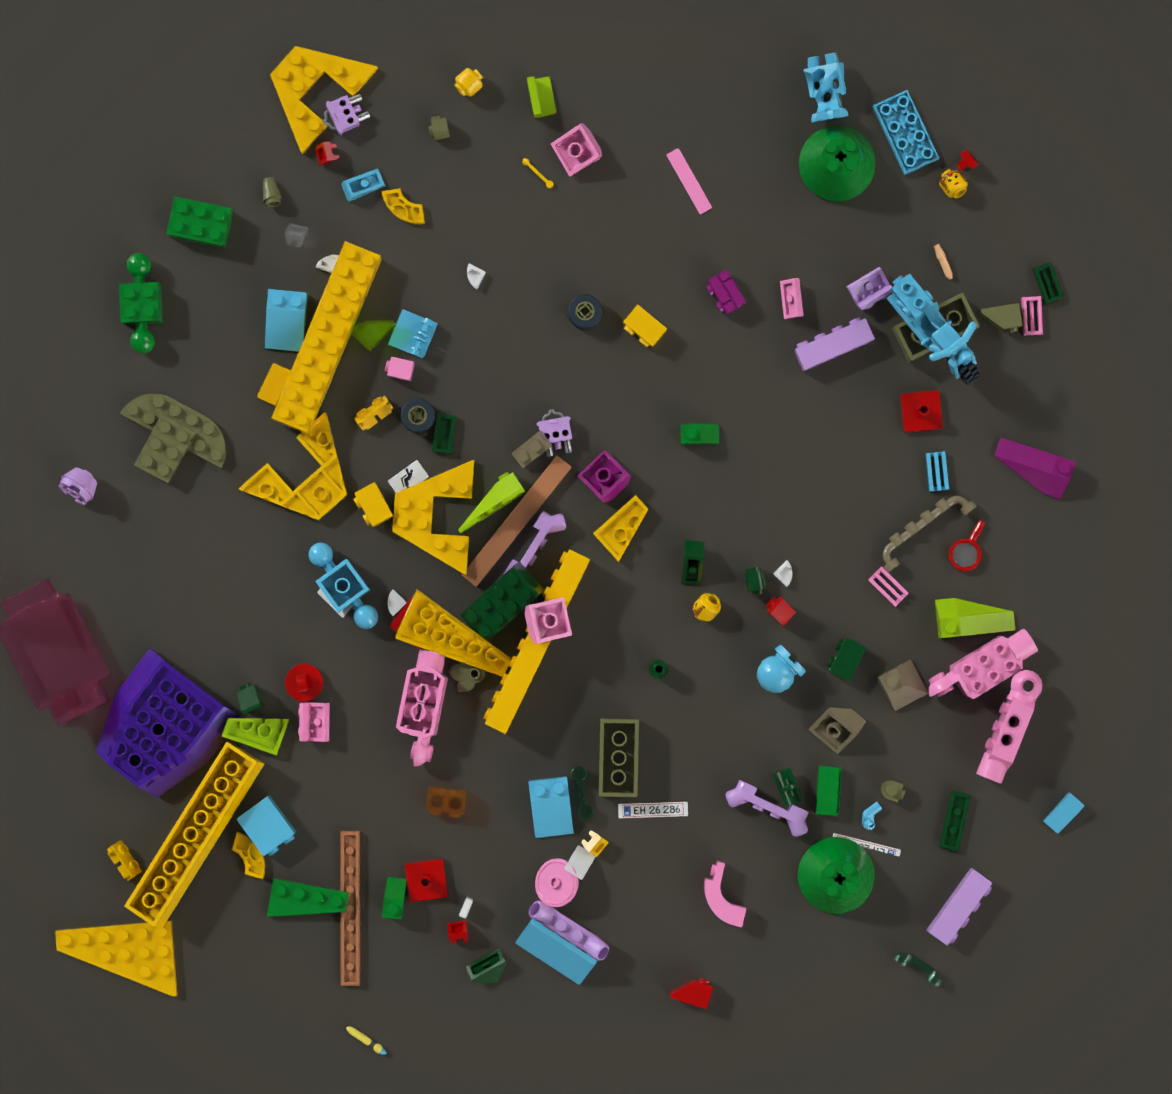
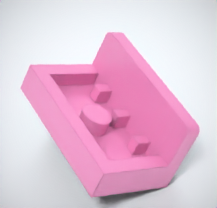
[298,703,330,742]

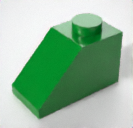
[680,424,719,445]
[382,877,407,919]

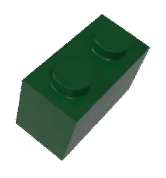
[826,637,867,682]

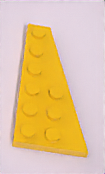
[395,589,511,677]

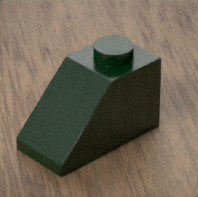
[681,540,704,585]
[236,683,265,714]

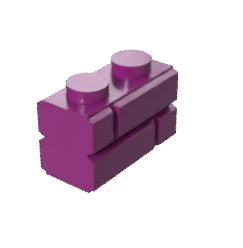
[706,269,746,315]

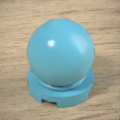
[757,645,806,693]

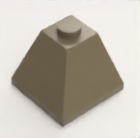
[877,659,928,711]
[808,707,866,754]

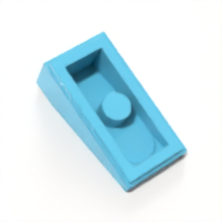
[341,169,385,202]
[1043,792,1085,834]

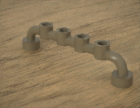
[883,496,977,573]

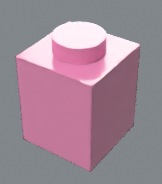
[385,357,415,382]

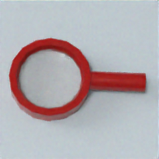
[948,520,985,571]

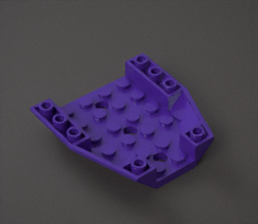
[96,648,242,798]

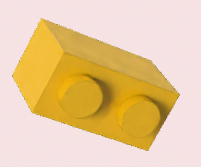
[623,304,667,348]
[354,482,394,527]

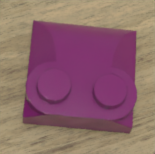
[578,450,631,503]

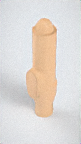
[934,244,953,280]

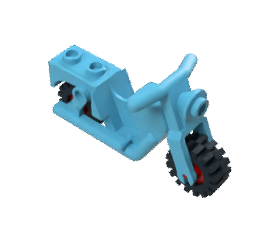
[887,274,980,385]

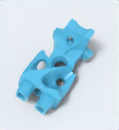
[804,53,849,123]

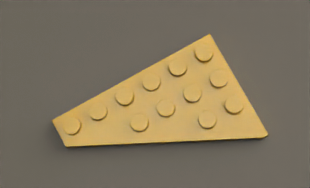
[55,920,177,996]

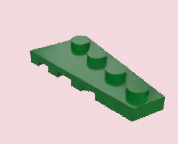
[267,878,349,917]

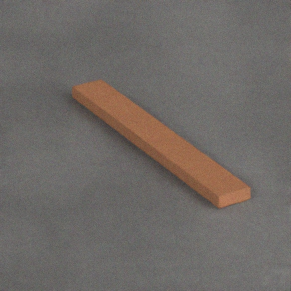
[462,456,572,587]
[340,831,360,986]

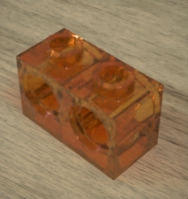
[426,786,468,818]

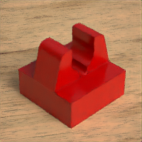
[315,141,339,166]
[957,149,979,171]
[447,920,468,944]

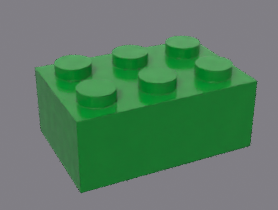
[166,196,234,249]

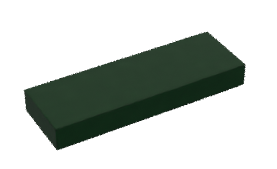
[939,790,971,851]

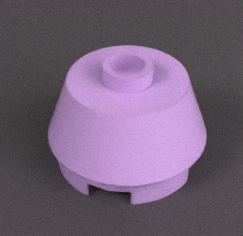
[58,467,97,505]

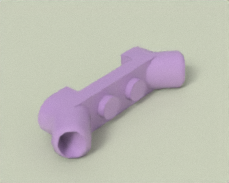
[503,511,566,575]
[725,780,809,837]
[529,901,609,961]

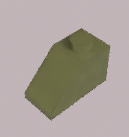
[978,303,1023,333]

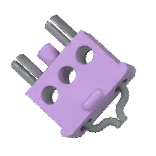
[322,94,370,136]
[537,409,572,457]

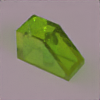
[352,320,396,352]

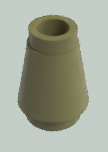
[263,177,282,207]

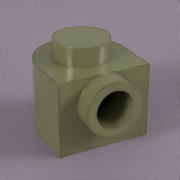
[428,115,450,141]
[880,780,906,803]

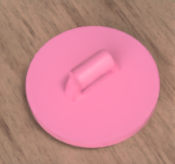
[535,858,579,907]

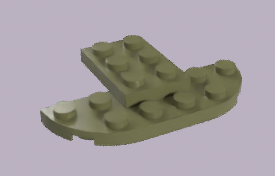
[120,394,226,483]

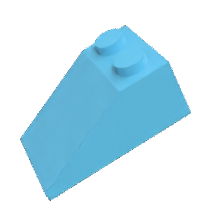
[265,289,309,352]
[529,776,574,838]

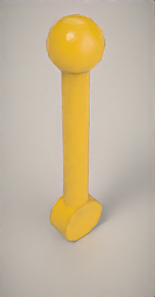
[522,158,553,188]

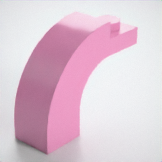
[704,860,746,927]

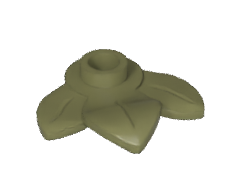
[448,662,486,692]

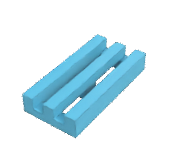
[925,451,949,492]

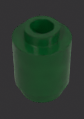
[745,566,767,595]
[649,659,669,679]

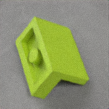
[527,76,556,118]

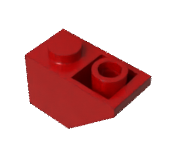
[765,597,796,627]

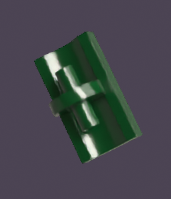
[772,767,803,807]

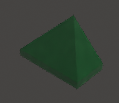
[466,948,507,983]

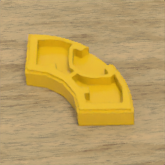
[381,188,425,224]
[232,831,265,879]

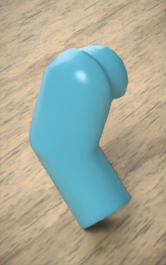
[862,801,882,830]

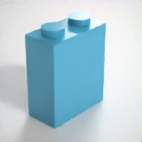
[236,795,296,856]

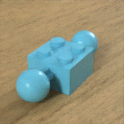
[309,542,378,629]

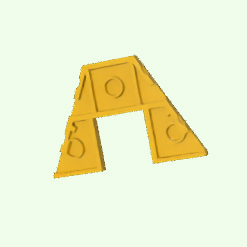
[270,46,378,154]
[239,412,347,520]
[392,460,475,575]

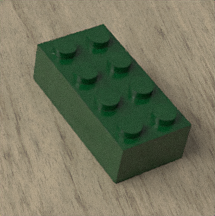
[460,561,545,641]

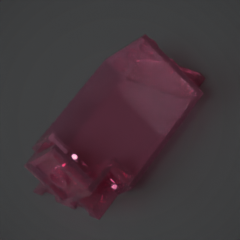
[0,578,111,727]

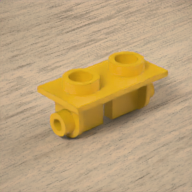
[354,396,394,431]
[107,840,142,881]

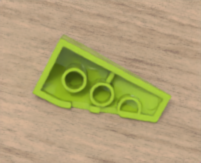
[458,472,526,533]
[935,598,1015,638]

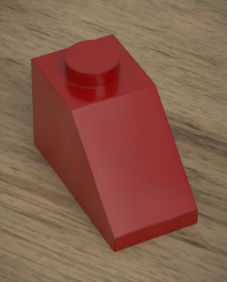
[669,977,713,1009]

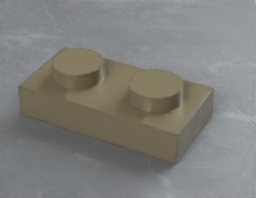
[512,431,552,468]

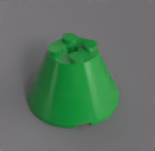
[799,125,875,202]
[798,837,875,914]

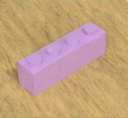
[794,317,875,371]
[927,868,992,946]

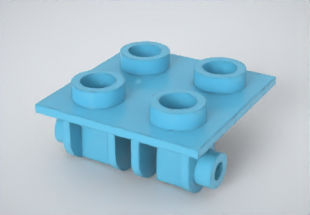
[388,309,438,359]

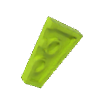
[222,718,289,755]

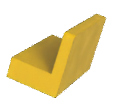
[257,363,291,406]

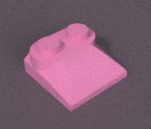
[551,123,602,177]
[525,597,572,644]

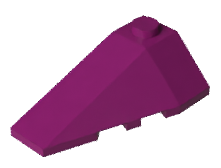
[994,438,1076,500]

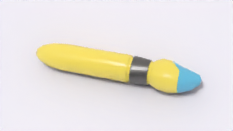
[346,1026,387,1055]

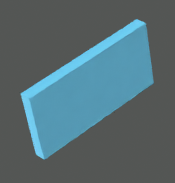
[872,90,940,175]
[515,919,597,985]

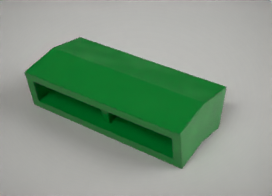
[815,766,842,816]

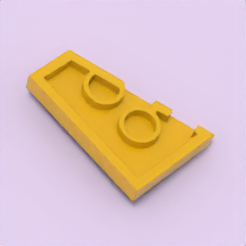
[593,495,648,562]

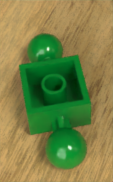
[119,253,163,354]

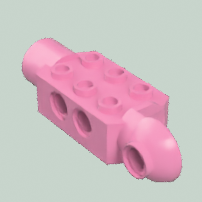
[928,629,1038,699]
[396,649,448,767]
[976,670,1043,784]

